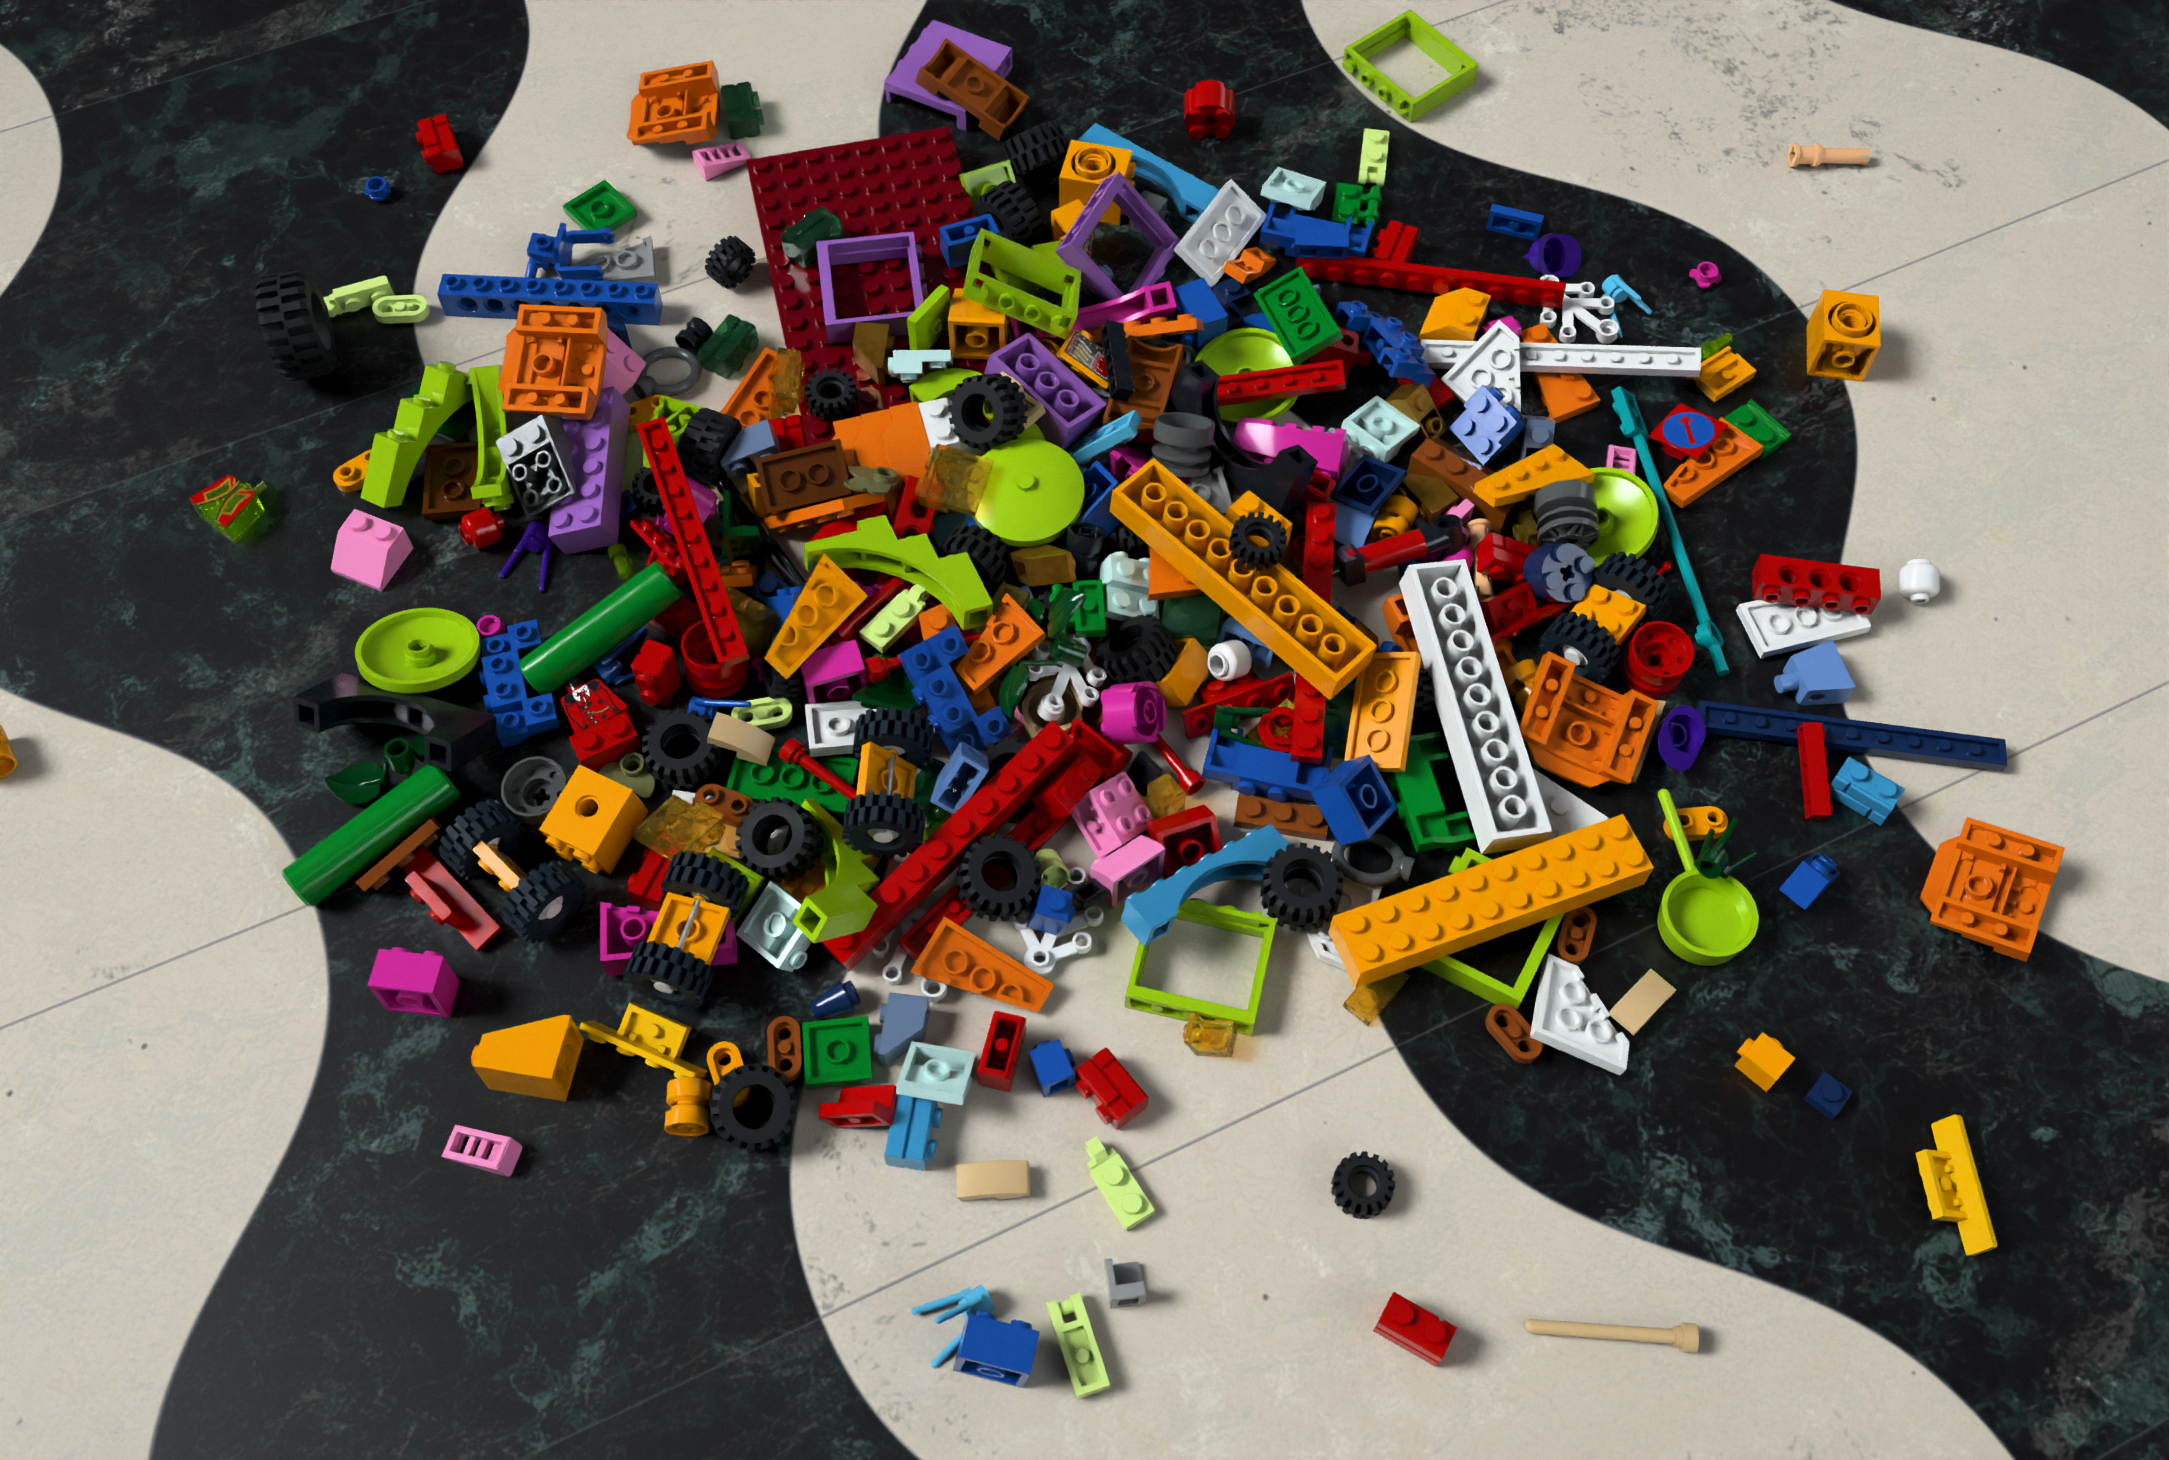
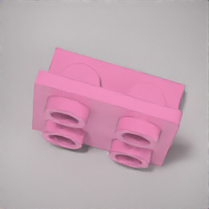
[1071,771,1154,858]

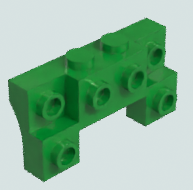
[1385,731,1476,853]

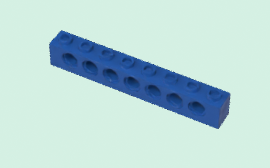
[437,274,663,326]

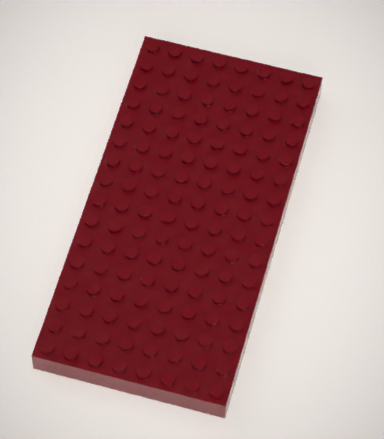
[746,126,1011,482]

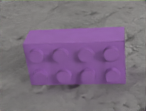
[984,332,1107,449]

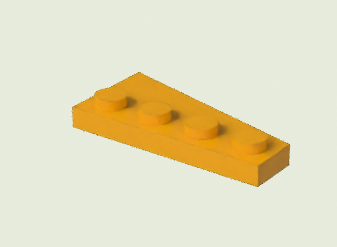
[1473,444,1595,508]
[764,553,868,680]

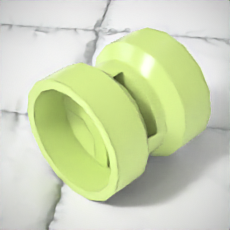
[1033,849,1070,889]

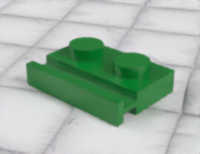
[1724,399,1792,460]

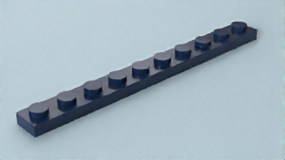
[1696,700,2008,771]

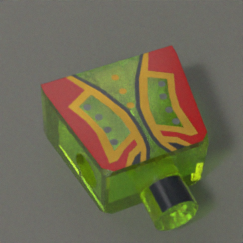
[189,475,267,544]

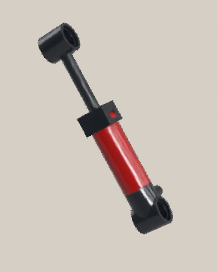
[1296,514,1463,588]

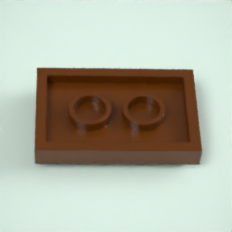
[755,439,853,517]
[422,441,484,521]

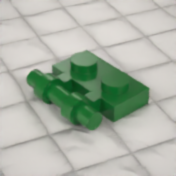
[1331,183,1382,231]
[1049,580,1106,638]

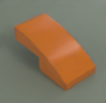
[1222,247,1277,284]

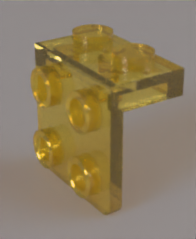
[725,586,778,663]

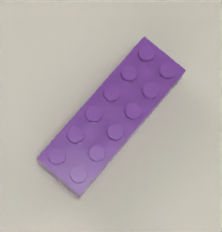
[548,386,630,555]

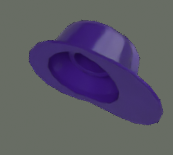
[1524,233,1582,277]
[1655,705,1706,771]

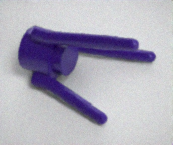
[499,522,554,592]

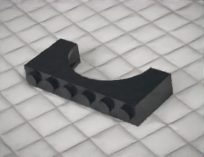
[1165,360,1318,519]
[293,673,496,771]

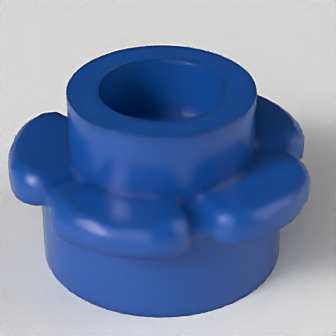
[365,176,391,201]

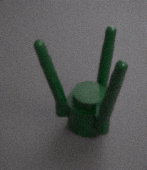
[1213,705,1271,750]
[1694,817,1758,879]

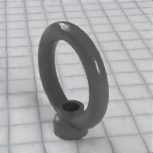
[632,347,702,399]
[1331,832,1415,886]

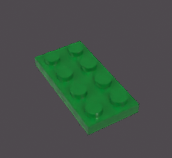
[1253,266,1344,366]
[726,746,860,818]

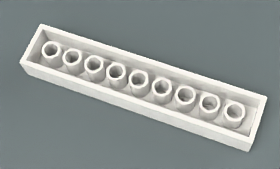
[1399,559,1552,854]

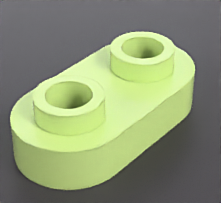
[372,295,430,324]
[731,697,793,730]

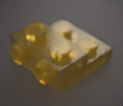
[767,347,805,420]
[915,443,993,516]
[633,794,725,861]

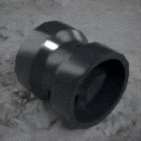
[675,317,713,355]

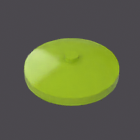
[1194,328,1301,428]
[967,438,1085,547]
[1584,467,1659,573]
[355,608,481,693]

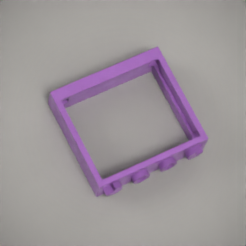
[1055,171,1181,303]
[816,231,928,343]

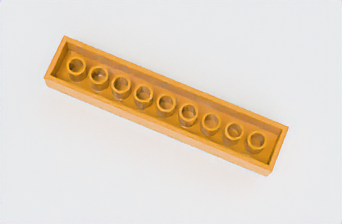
[1109,458,1377,700]
[1328,814,1654,988]

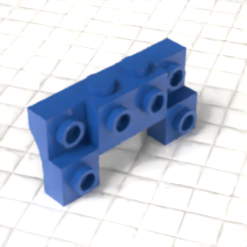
[1259,201,1374,258]
[1333,300,1435,388]
[479,619,561,748]
[897,624,1014,755]
[1202,727,1334,802]

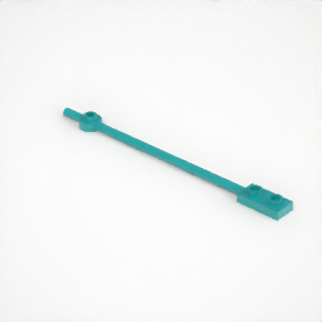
[1611,386,1729,676]

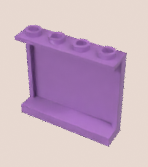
[884,20,1013,131]

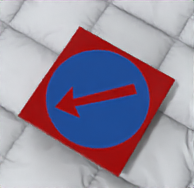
[1649,403,1728,461]

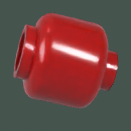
[458,507,505,549]

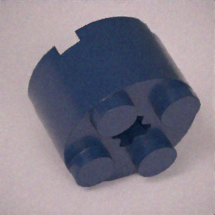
[1523,543,1595,603]

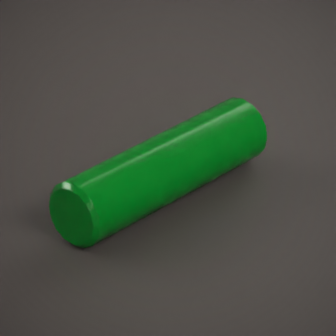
[519,561,683,695]
[282,764,460,907]

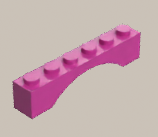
[1009,281,1177,344]

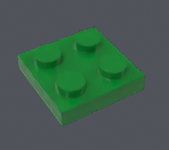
[562,180,638,231]
[802,1016,873,1089]

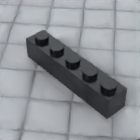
[1100,320,1135,402]

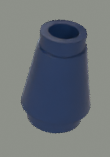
[810,980,861,1020]

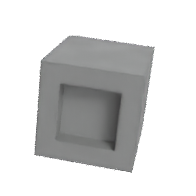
[1104,1258,1146,1309]

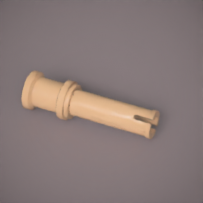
[1788,143,1870,167]
[1466,518,1494,600]

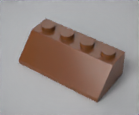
[1407,438,1532,534]

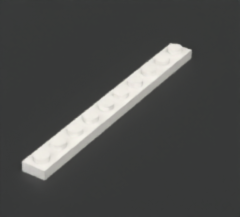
[1420,339,1701,377]

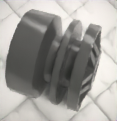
[1150,412,1215,477]
[1534,480,1600,550]
[501,756,569,837]

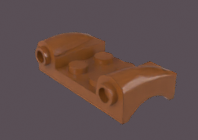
[915,38,1030,141]
[1103,335,1187,445]

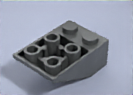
[495,415,576,519]

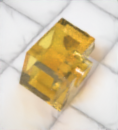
[1143,772,1186,820]

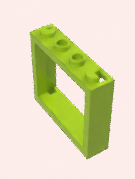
[1342,9,1479,123]
[962,228,1081,340]
[1419,847,1565,1010]
[1125,898,1277,1037]

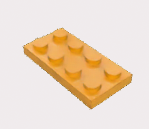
[1344,651,1421,772]

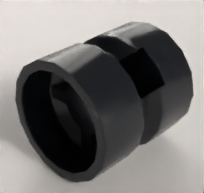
[1064,522,1106,577]

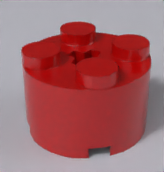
[1184,80,1235,139]

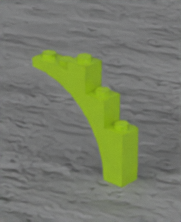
[360,361,474,508]
[469,365,518,511]
[804,515,993,631]
[792,798,882,943]

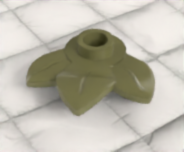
[844,466,899,495]
[598,752,655,799]

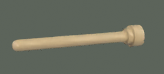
[1525,1319,1699,1353]

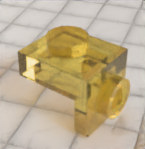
[1511,502,1538,547]
[1183,1013,1238,1057]

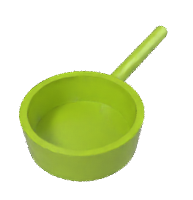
[1657,789,1759,966]

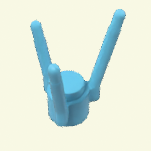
[1601,275,1652,339]
[912,1285,995,1368]

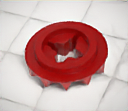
[1258,707,1293,753]

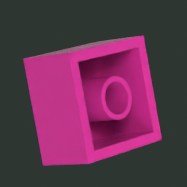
[799,639,868,704]
[367,947,460,1018]

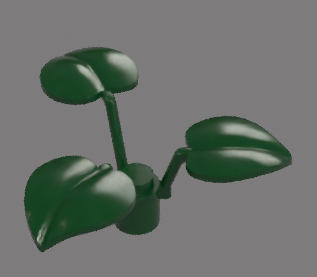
[999,587,1087,719]
[325,734,458,842]

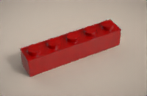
[1797,722,1833,820]

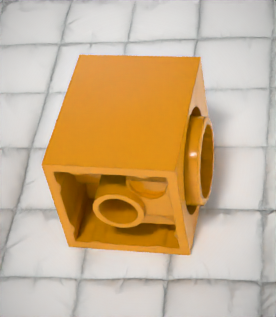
[1059,140,1136,225]
[1806,289,1881,382]
[539,764,649,875]

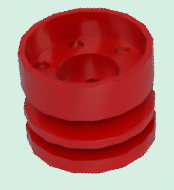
[681,620,748,699]
[1618,621,1694,699]

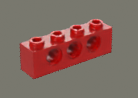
[871,475,943,591]
[1752,554,1881,614]

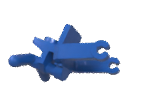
[525,223,615,281]

